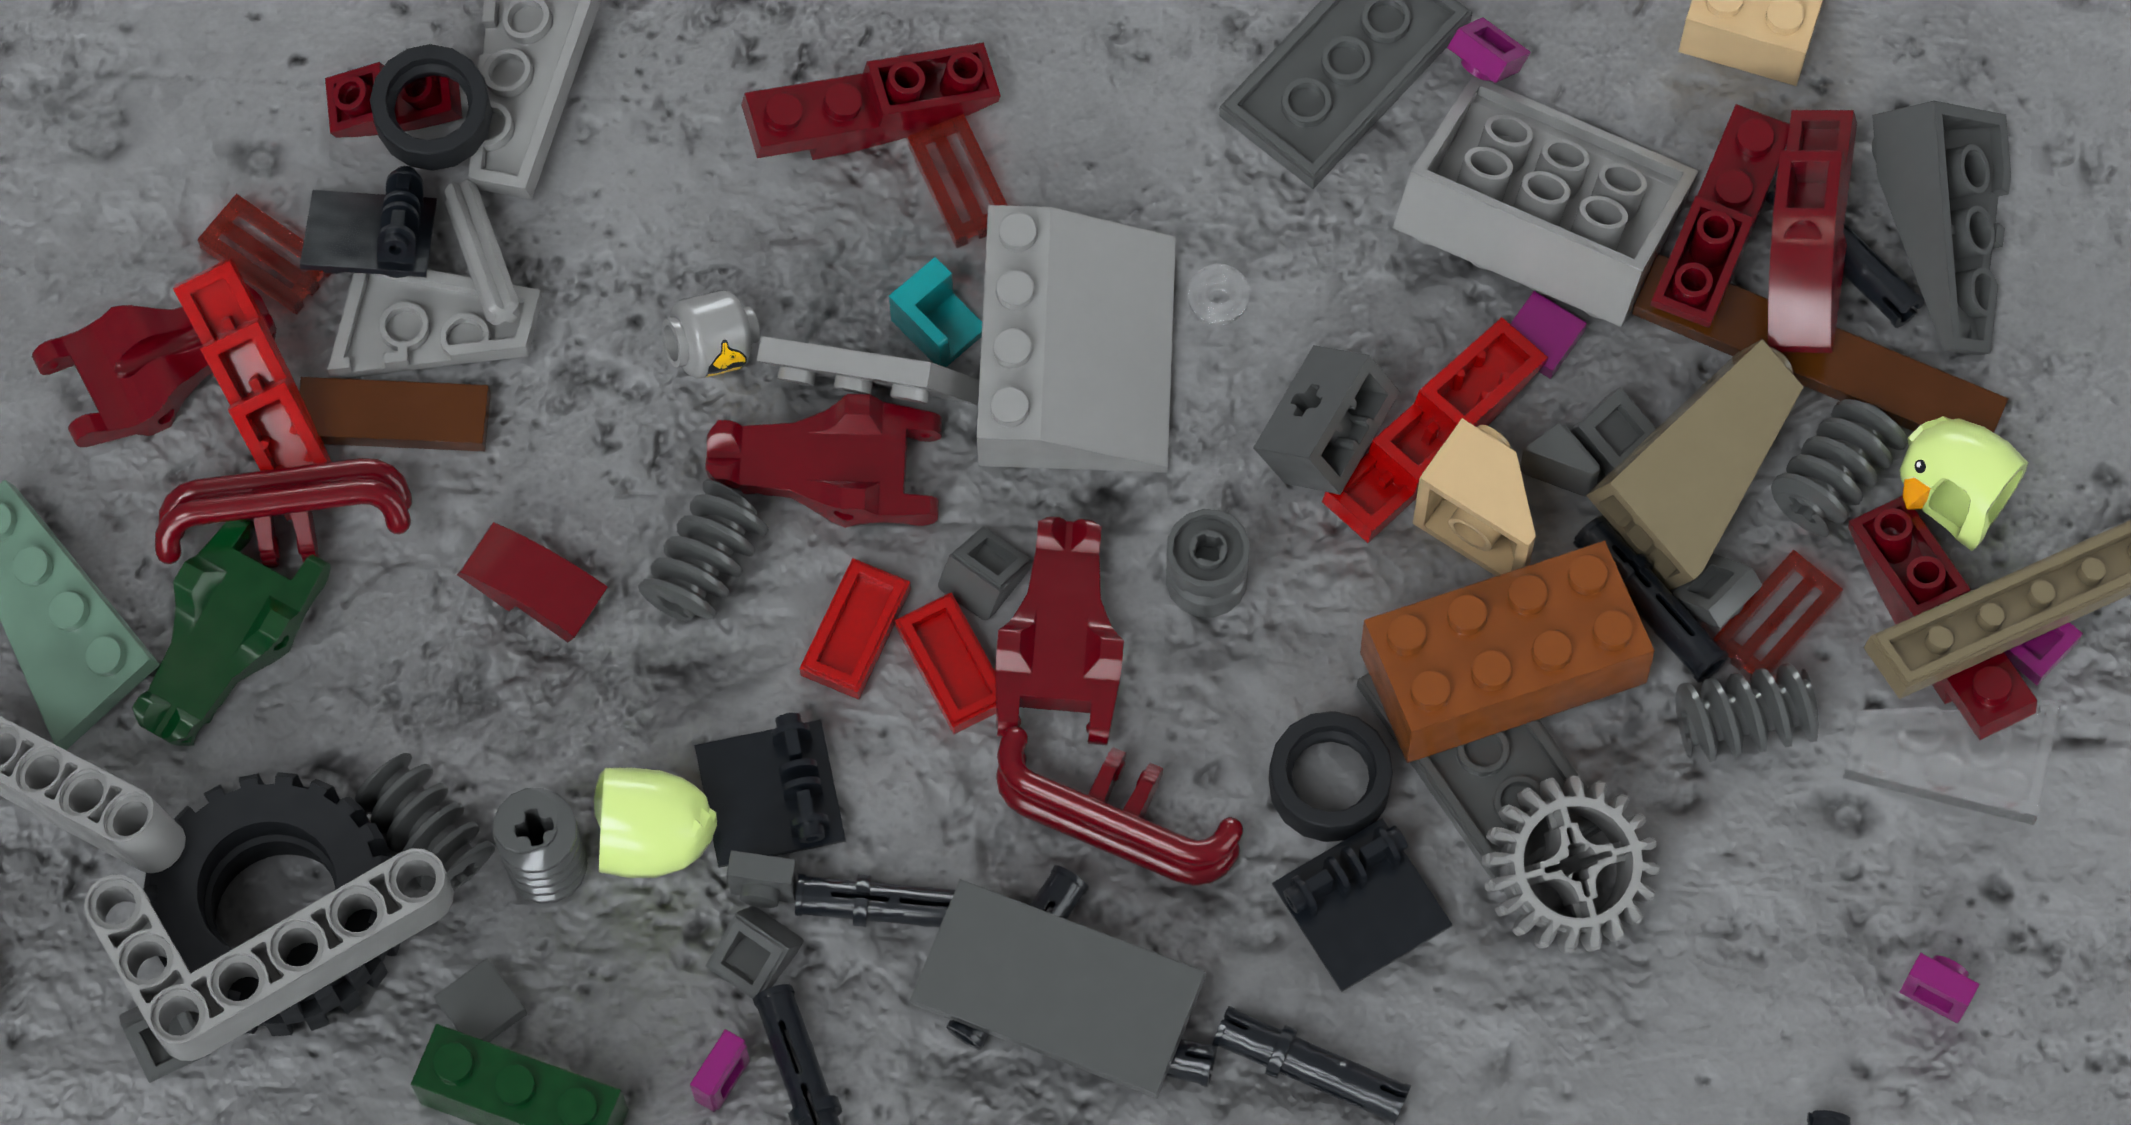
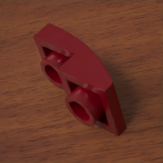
[325,62,463,138]
[457,522,608,643]

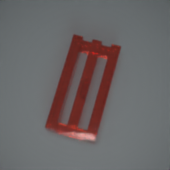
[907,114,1008,248]
[197,193,331,315]
[1713,550,1843,680]

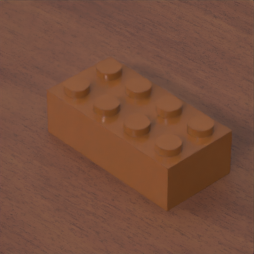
[1360,541,1655,763]

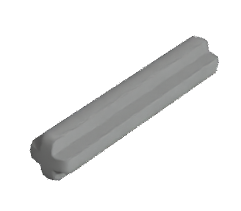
[444,179,520,325]

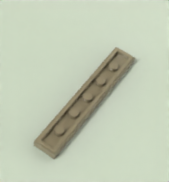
[1863,520,2131,699]

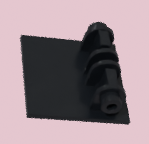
[300,166,437,278]
[694,713,846,868]
[1272,818,1452,992]

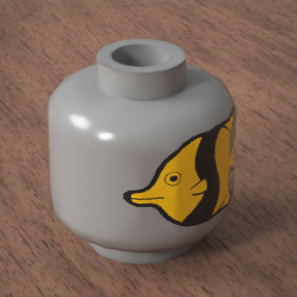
[662,290,760,378]

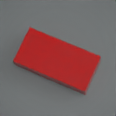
[799,558,911,700]
[895,592,996,734]

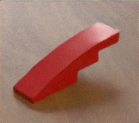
[173,257,332,521]
[1322,317,1548,543]

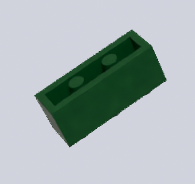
[411,1024,629,1125]

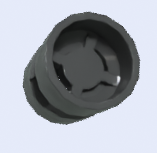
[1166,509,1250,618]

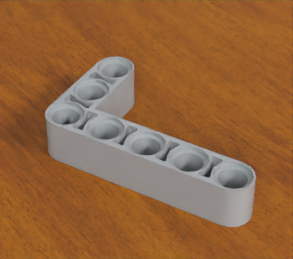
[0,716,186,873]
[84,848,454,1061]

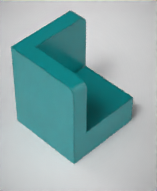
[889,257,982,367]

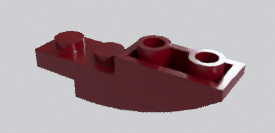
[741,42,1001,160]
[1650,104,1790,328]
[1768,110,1857,353]
[1848,496,2037,741]

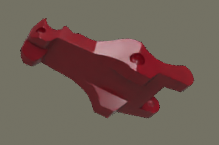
[32,284,277,447]
[705,394,943,528]
[995,516,1124,745]

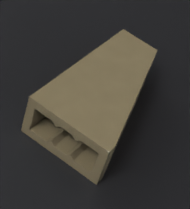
[1586,339,1803,591]

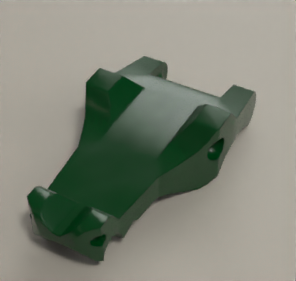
[132,519,331,746]

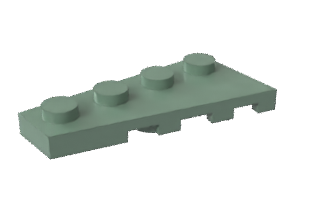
[0,480,160,750]

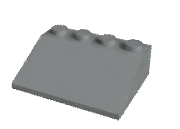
[1392,75,1699,327]
[977,205,1176,473]

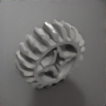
[1482,776,1660,954]

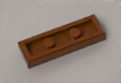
[299,377,491,452]

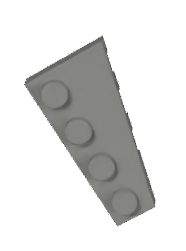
[468,0,601,200]

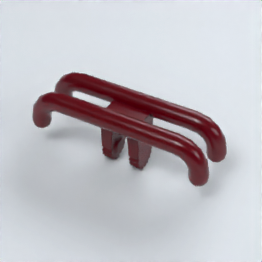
[155,458,412,568]
[996,726,1244,886]

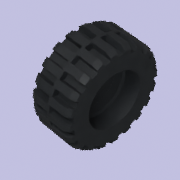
[143,772,401,1036]

